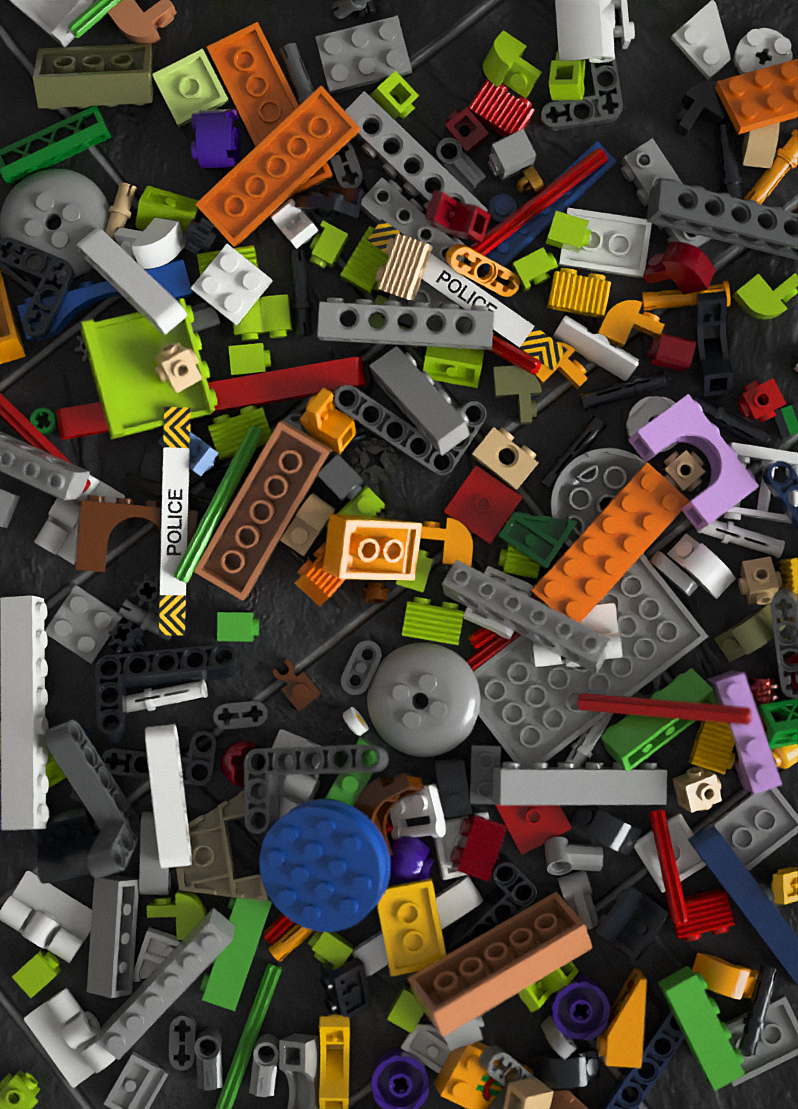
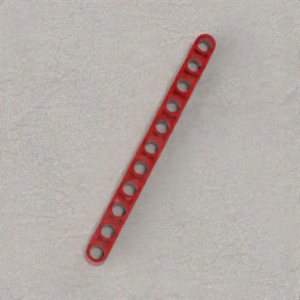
[56,357,367,439]

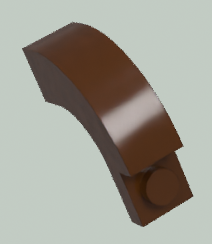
[353,774,424,857]

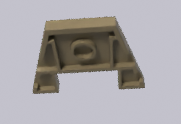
[176,790,269,901]

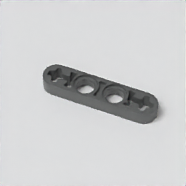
[770,589,798,699]

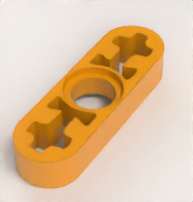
[446,244,520,297]

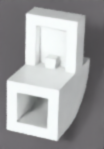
[114,218,186,269]
[667,533,736,599]

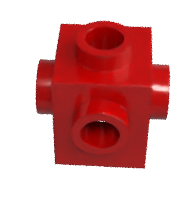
[737,378,786,423]

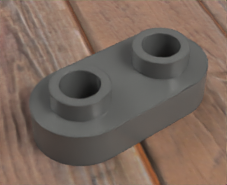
[341,640,382,695]

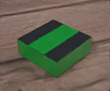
[773,403,798,439]

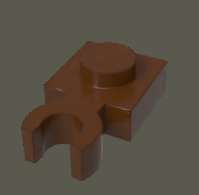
[273,659,321,711]

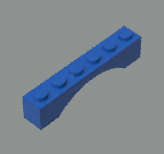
[17,258,195,342]

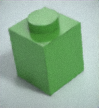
[217,612,259,642]

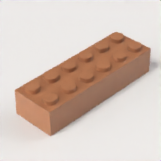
[193,420,333,601]
[408,892,592,1037]

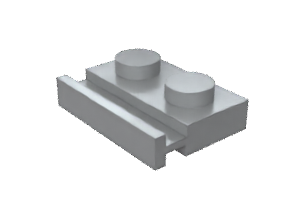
[104,1051,169,1109]

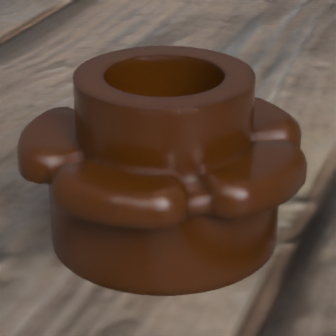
[361,582,389,604]

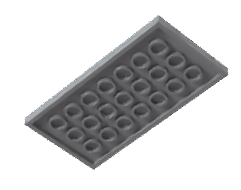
[474,554,709,767]

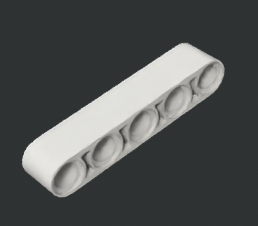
[75,227,187,335]
[145,724,192,868]
[351,875,484,977]

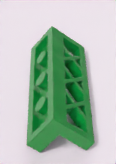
[0,106,112,185]
[758,699,798,749]

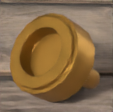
[516,166,546,195]

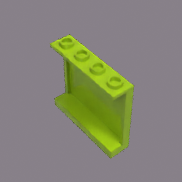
[80,298,217,439]

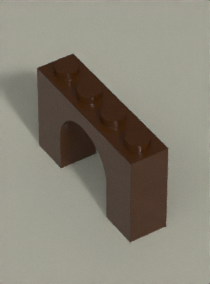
[74,495,198,580]

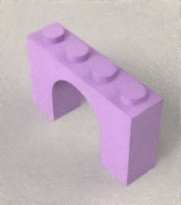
[628,394,759,532]
[705,670,782,794]

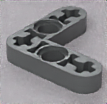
[540,52,623,131]
[479,1045,534,1109]

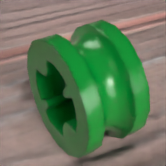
[30,408,58,434]

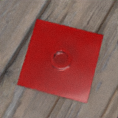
[444,465,523,544]
[495,804,572,855]

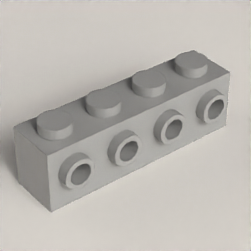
[621,138,712,248]
[360,178,466,266]
[369,346,469,455]
[87,875,139,998]

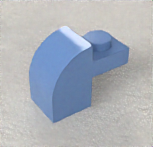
[158,431,218,476]

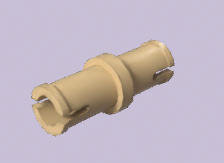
[105,182,137,242]

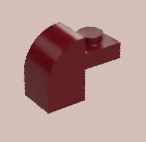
[425,190,491,242]
[643,241,715,295]

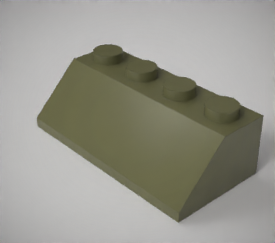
[33,43,154,110]

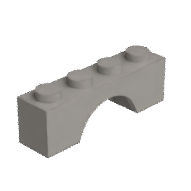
[279,1033,320,1109]

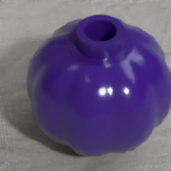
[389,836,435,885]

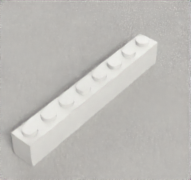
[0,595,49,830]

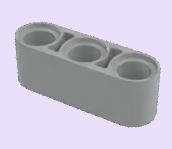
[139,811,171,895]

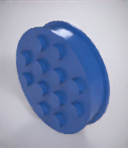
[260,799,390,932]

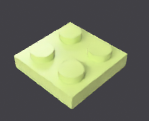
[152,49,229,127]

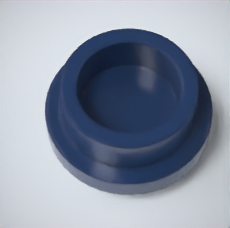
[488,194,517,223]

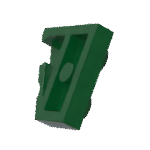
[498,512,577,569]

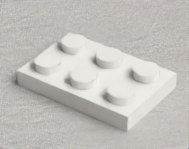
[558,208,652,278]

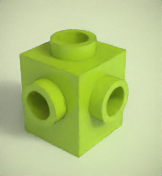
[0,1070,40,1109]

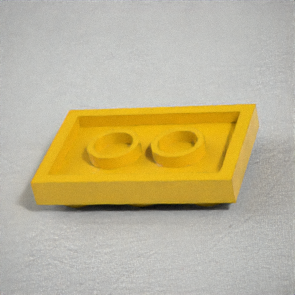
[377,878,446,976]

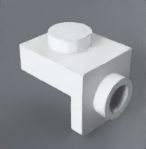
[270,199,319,249]

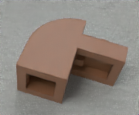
[108,0,177,44]

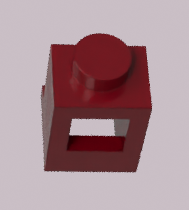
[445,107,489,156]

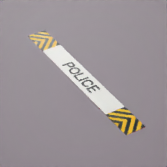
[367,219,568,371]
[159,407,190,635]

